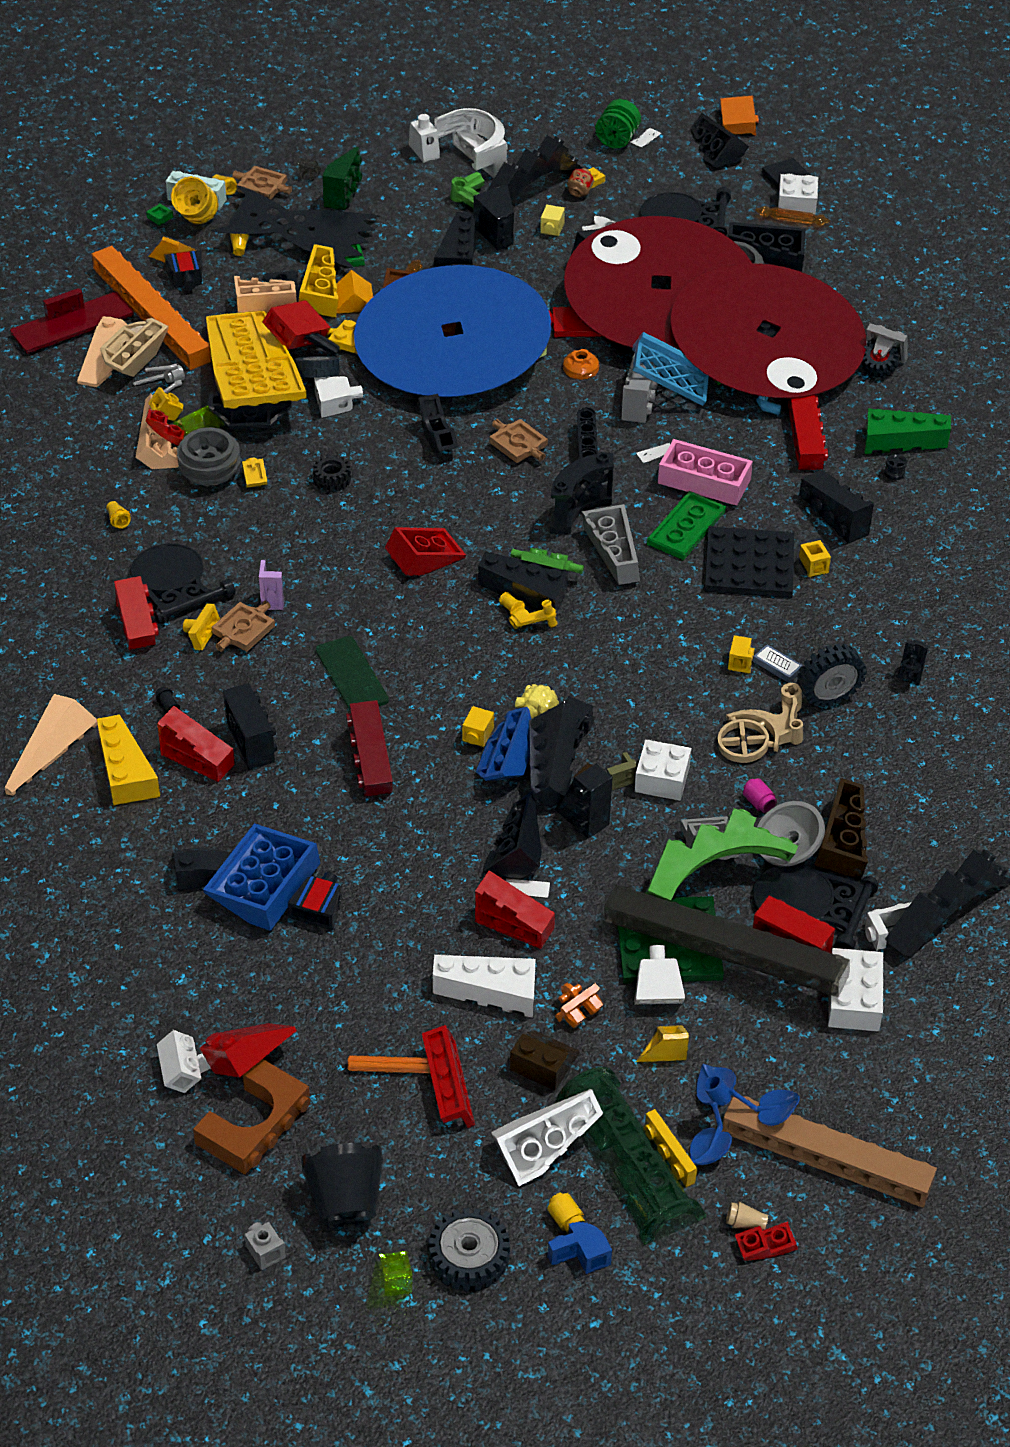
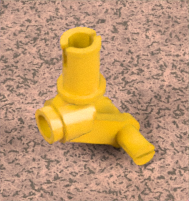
[499,592,557,629]

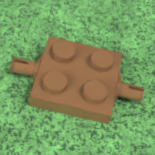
[232,166,292,199]
[489,419,548,463]
[212,600,275,652]

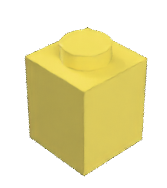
[541,205,565,236]

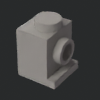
[245,1222,286,1270]

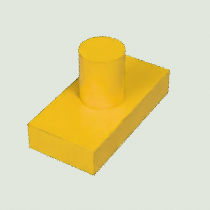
[183,604,220,650]

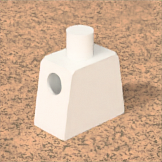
[409,114,440,163]
[314,376,363,418]
[634,945,685,1005]

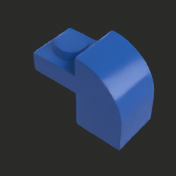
[547,1222,612,1274]

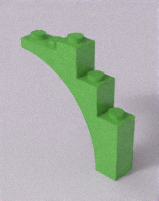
[644,808,798,908]

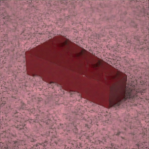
[346,700,393,797]

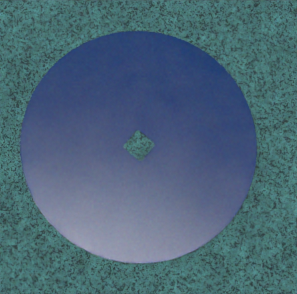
[354,265,551,397]

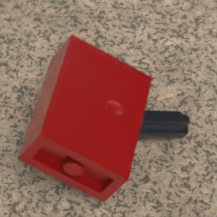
[262,300,340,356]

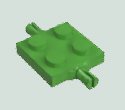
[511,548,584,574]

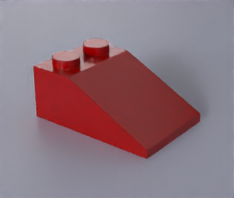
[385,527,466,576]
[199,1023,297,1077]

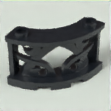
[550,452,614,534]

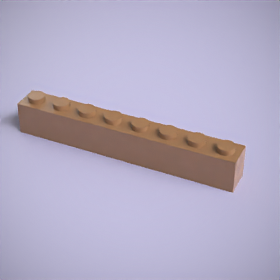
[722,1096,937,1208]

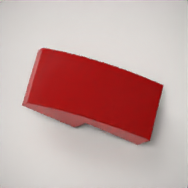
[145,409,185,446]
[735,1221,798,1261]

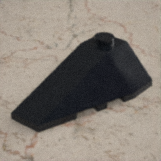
[174,848,232,891]

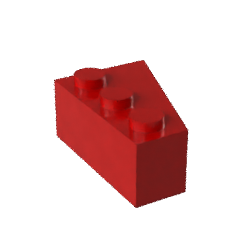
[114,576,159,650]

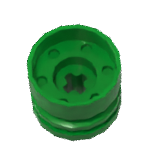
[595,99,641,149]

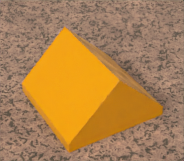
[337,270,373,314]

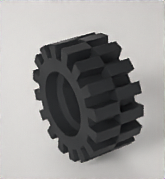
[313,455,351,492]

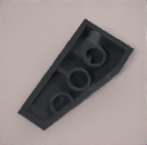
[691,113,749,167]
[484,792,542,878]

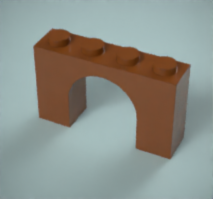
[193,1059,311,1175]

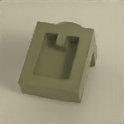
[607,752,638,790]

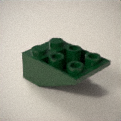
[322,147,362,210]

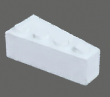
[433,955,535,1018]

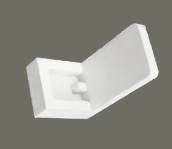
[865,902,912,950]

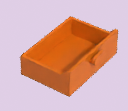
[720,96,759,136]

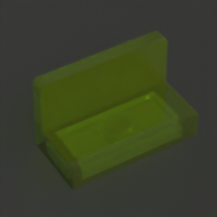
[173,405,224,435]

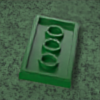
[647,491,726,560]

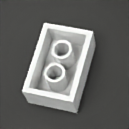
[828,948,883,1031]

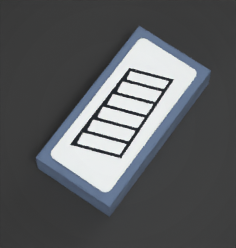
[753,645,803,683]

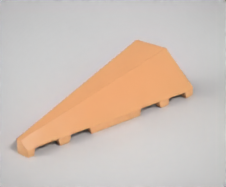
[136,394,178,469]
[5,694,97,796]

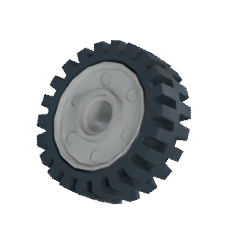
[797,644,867,707]
[428,1208,510,1291]

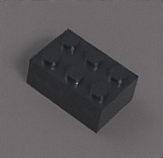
[223,683,277,769]

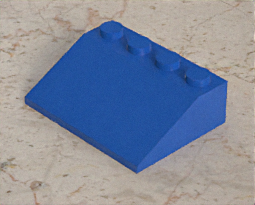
[203,823,320,931]

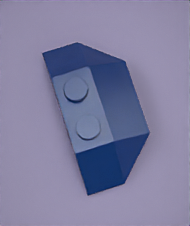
[476,707,531,781]

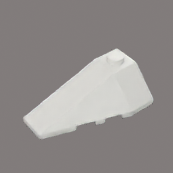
[491,1089,603,1186]

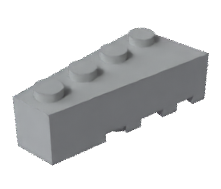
[621,353,660,423]
[582,504,640,585]

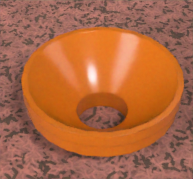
[563,349,599,379]

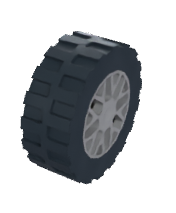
[294,356,340,378]

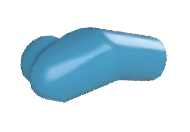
[756,396,781,415]

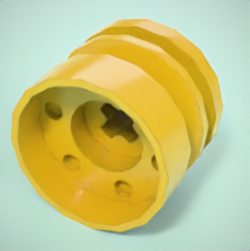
[171,176,218,224]

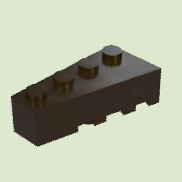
[815,778,868,880]

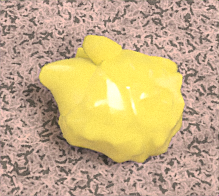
[515,684,559,719]

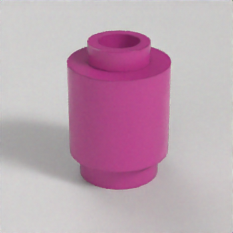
[743,778,777,813]

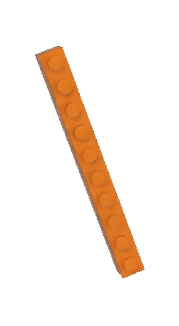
[91,246,211,370]

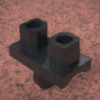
[898,640,929,684]

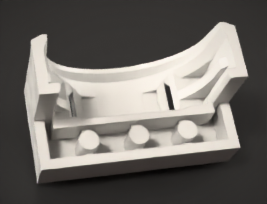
[434,108,508,178]

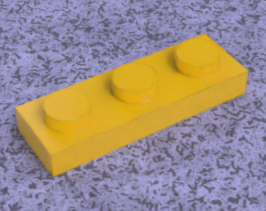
[643,1109,697,1187]

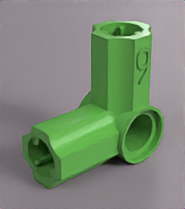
[450,172,484,208]

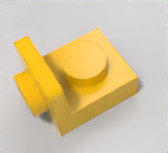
[241,458,268,488]

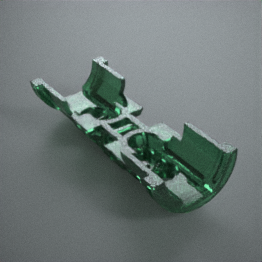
[555,1067,706,1245]

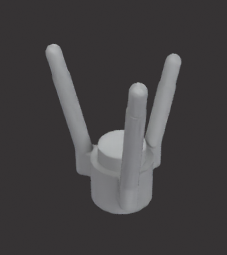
[133,364,185,394]

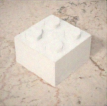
[778,174,818,217]
[635,739,691,801]

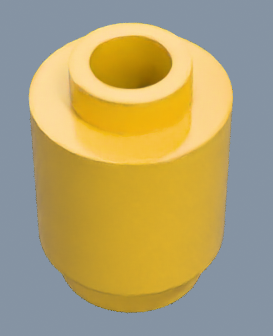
[547,1193,586,1234]

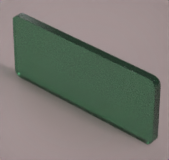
[316,636,389,710]

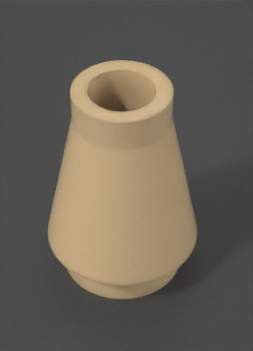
[726,1201,768,1230]

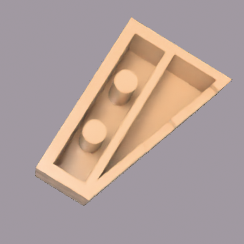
[234,276,297,314]

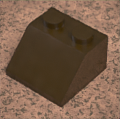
[510,1030,580,1091]

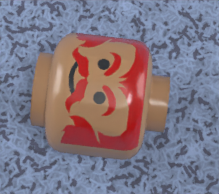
[567,168,594,197]

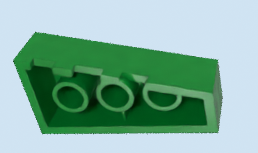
[865,409,951,454]

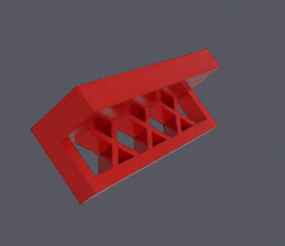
[422,1025,475,1127]

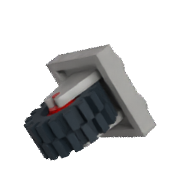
[862,323,908,377]

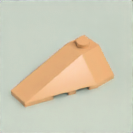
[77,316,127,387]

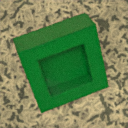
[146,204,173,225]

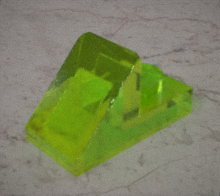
[379,1251,412,1296]

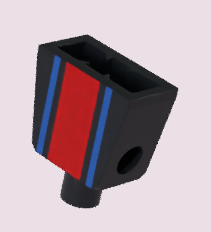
[165,250,203,290]
[288,872,342,931]

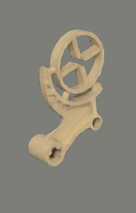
[718,683,803,763]

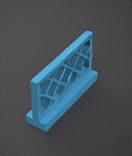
[632,332,709,406]

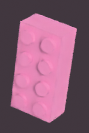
[658,439,753,506]

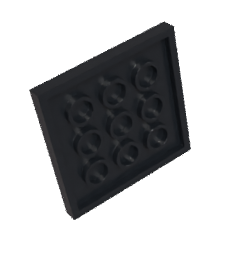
[705,526,794,598]

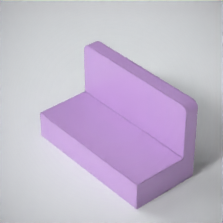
[259,560,284,610]

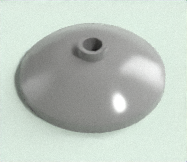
[757,801,825,866]

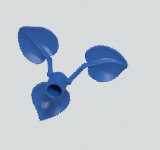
[690,1064,800,1165]

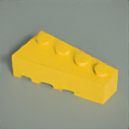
[97,715,160,805]

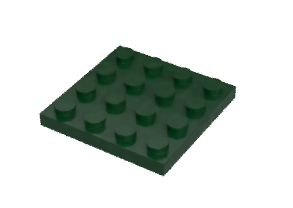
[615,896,724,984]

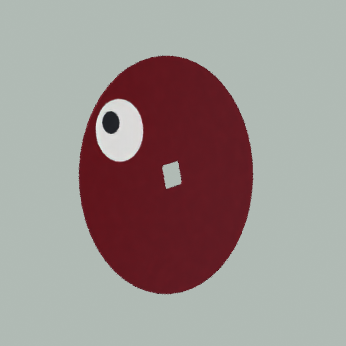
[564,216,752,351]
[671,263,866,398]

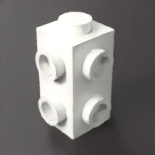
[157,1030,201,1093]

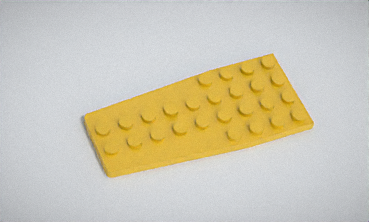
[206,311,306,408]

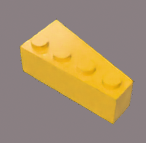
[299,244,338,318]

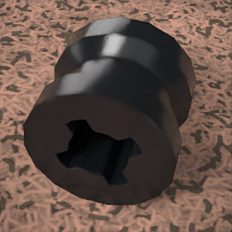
[884,454,907,480]

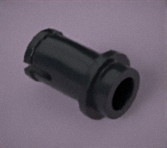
[155,686,180,713]

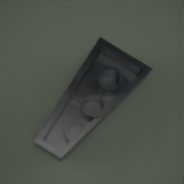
[728,222,806,272]
[799,470,874,544]

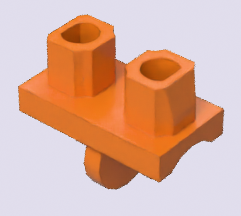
[555,983,604,1028]

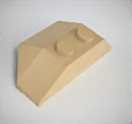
[100,318,169,377]

